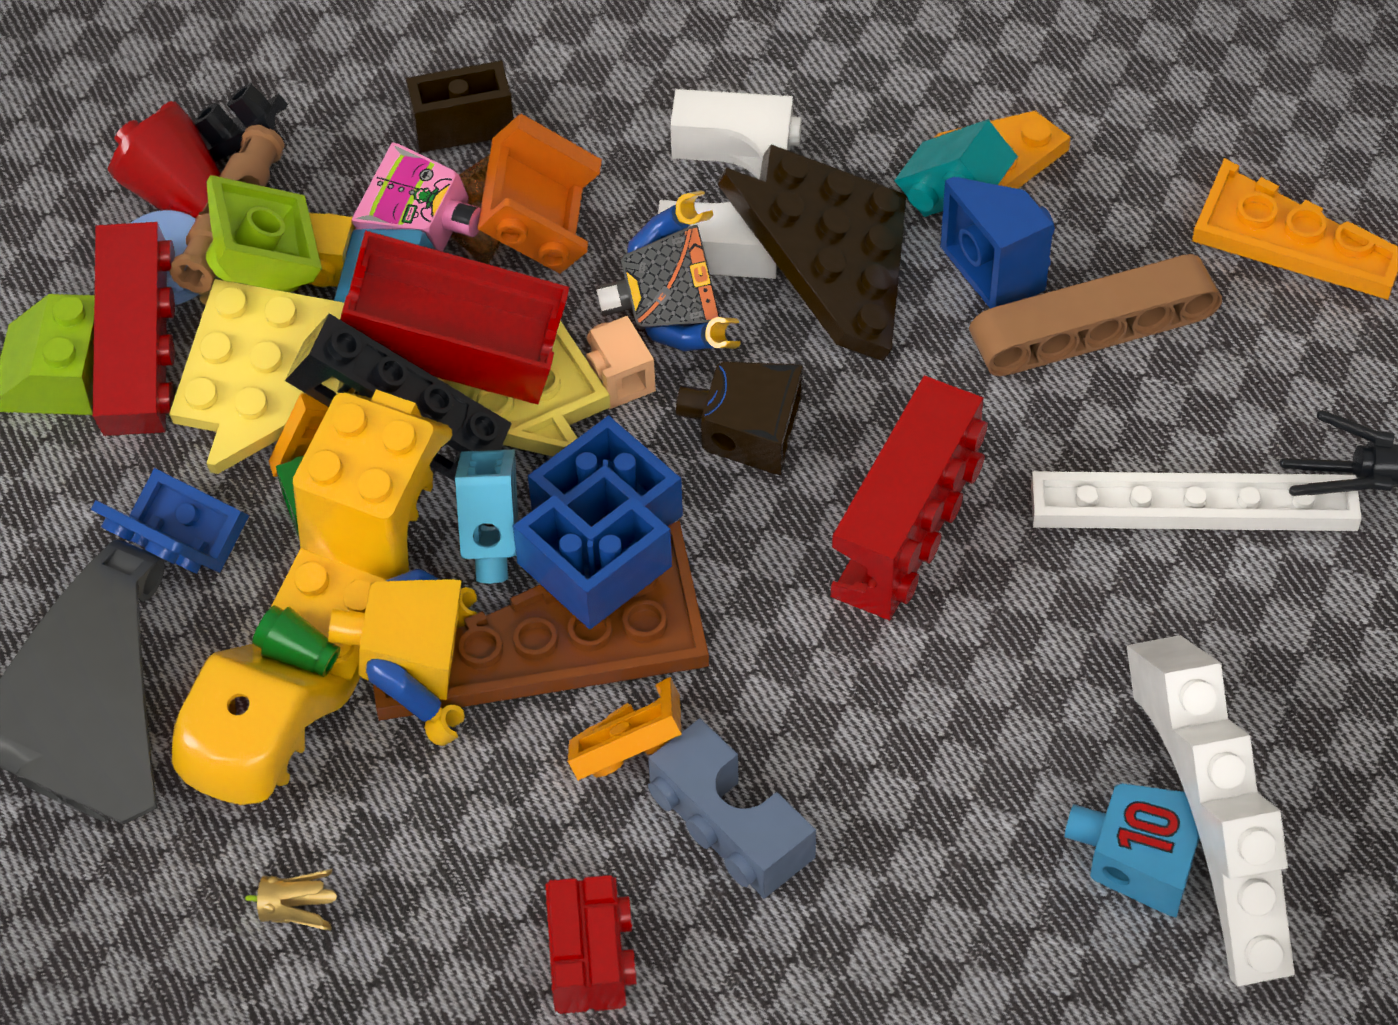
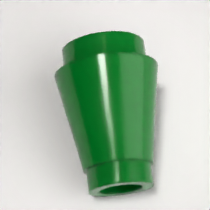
[252,605,340,677]

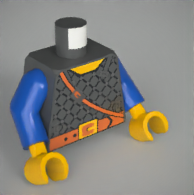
[596,190,740,352]

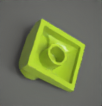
[206,175,322,292]

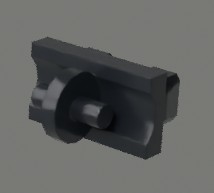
[194,83,288,162]

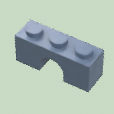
[648,718,816,899]

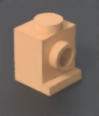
[586,315,656,409]

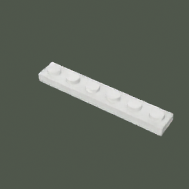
[1031,471,1362,531]

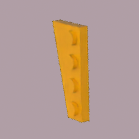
[1192,158,1398,300]

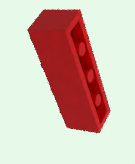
[93,222,175,436]

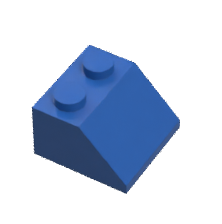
[940,177,1055,308]

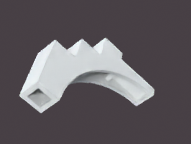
[1127,635,1295,987]

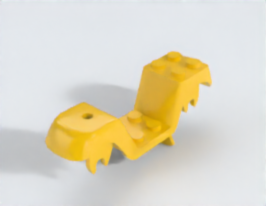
[172,389,452,805]

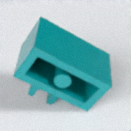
[894,119,1018,217]

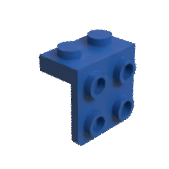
[90,468,250,574]

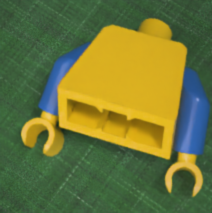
[328,569,477,746]

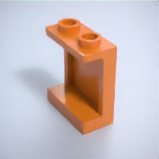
[477,113,602,274]

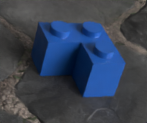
[528,415,683,526]
[513,494,672,630]

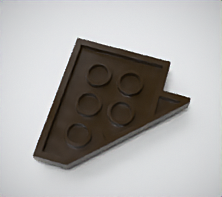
[718,144,907,361]

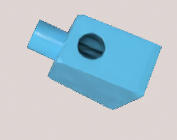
[455,449,518,584]

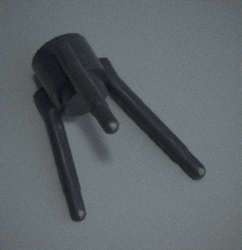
[1280,410,1398,496]

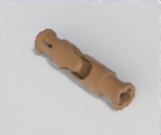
[170,125,285,293]

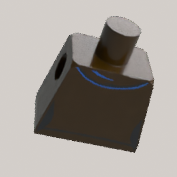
[676,362,803,475]

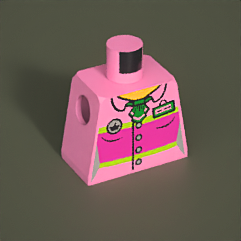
[351,142,481,252]

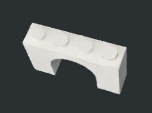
[658,89,802,279]

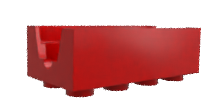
[340,230,569,405]
[831,375,988,621]

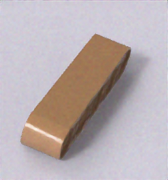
[969,254,1222,376]

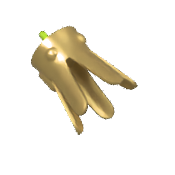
[245,869,337,930]

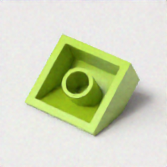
[0,294,95,415]

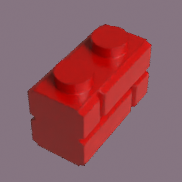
[545,875,637,1014]

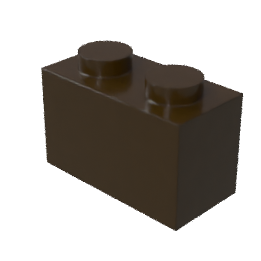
[406,60,514,153]

